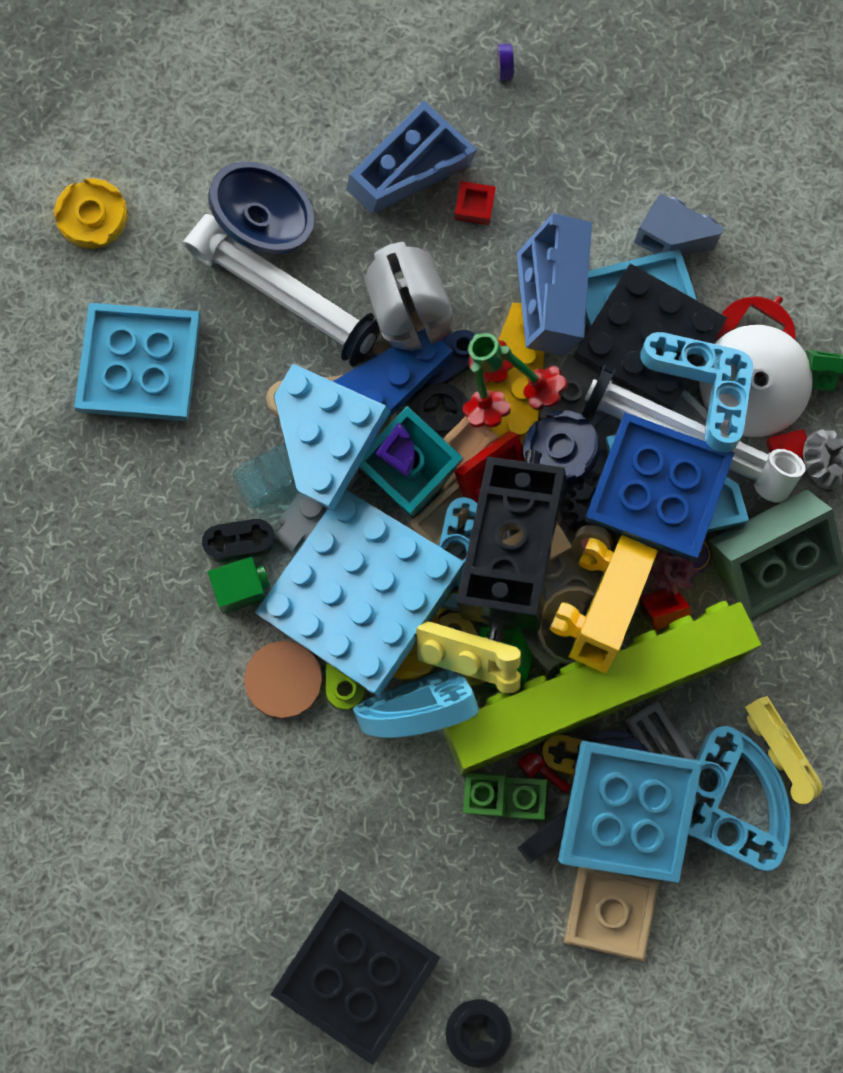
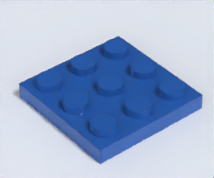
[584,412,735,562]

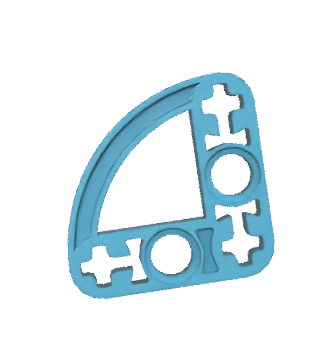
[353,669,479,738]
[688,726,791,871]

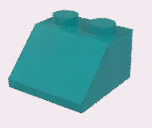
[358,406,463,519]

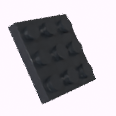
[573,263,728,410]
[270,889,441,1065]

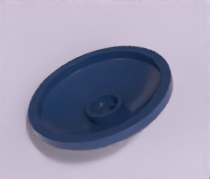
[208,161,314,254]

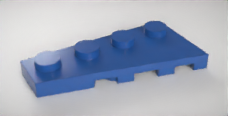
[333,328,453,423]

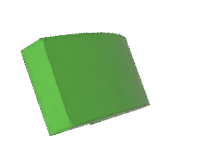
[463,773,549,821]

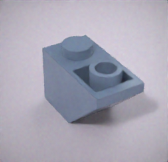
[634,193,724,256]

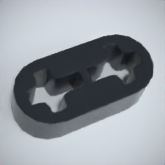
[202,519,275,562]
[517,807,568,864]

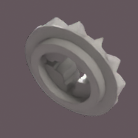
[803,429,843,489]

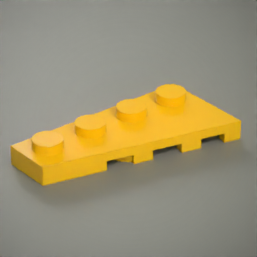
[486,302,545,448]

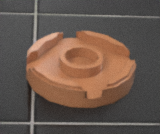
[244,641,323,720]

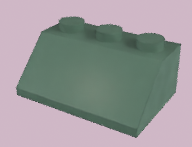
[708,490,843,619]

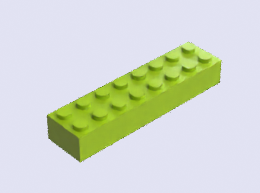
[443,600,761,776]

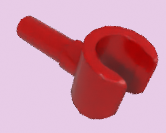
[517,752,571,793]

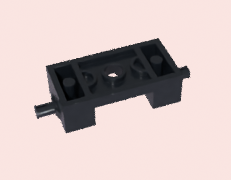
[456,450,567,643]

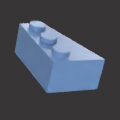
[346,100,477,214]
[517,213,592,356]

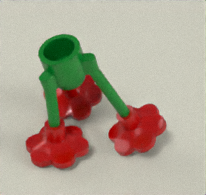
[463,333,568,428]

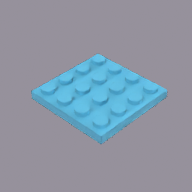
[255,490,465,697]

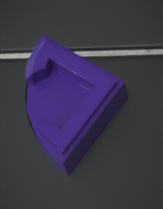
[375,423,415,478]

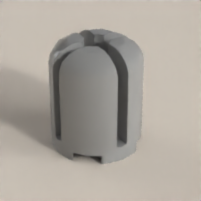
[363,242,453,351]

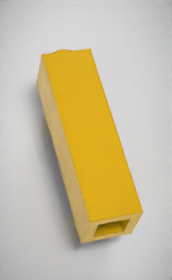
[550,535,658,674]

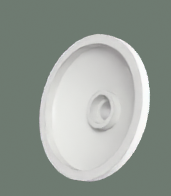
[699,325,813,437]

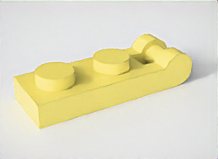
[416,621,521,693]
[745,696,822,804]

